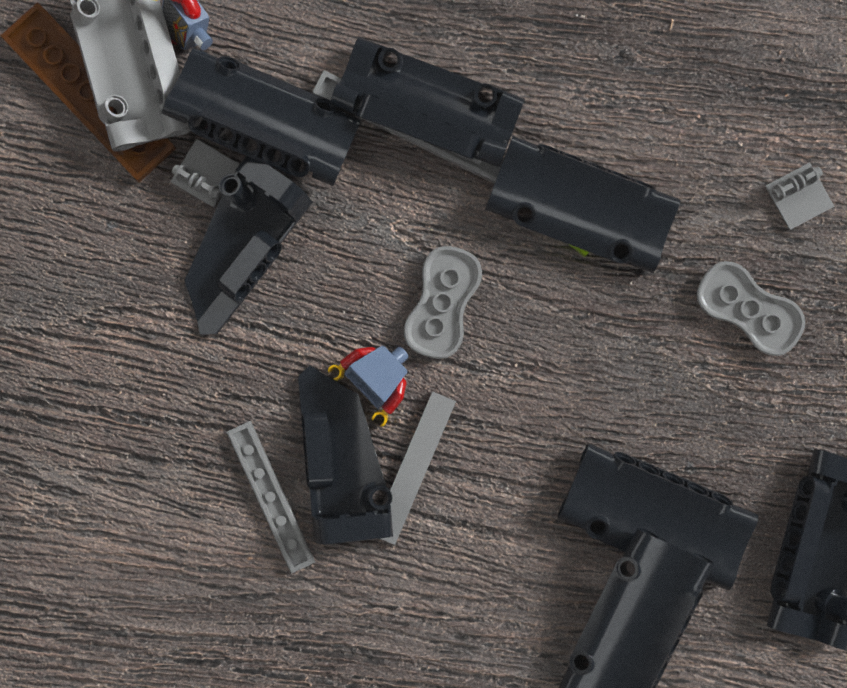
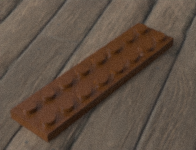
[0,2,177,183]

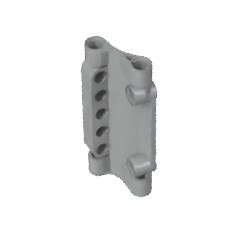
[70,0,191,151]

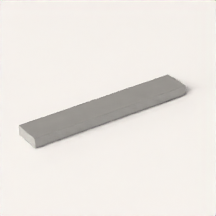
[380,391,456,545]
[227,421,316,574]

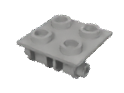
[170,139,240,207]
[765,162,835,230]

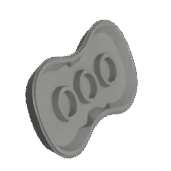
[404,246,482,359]
[697,261,805,356]

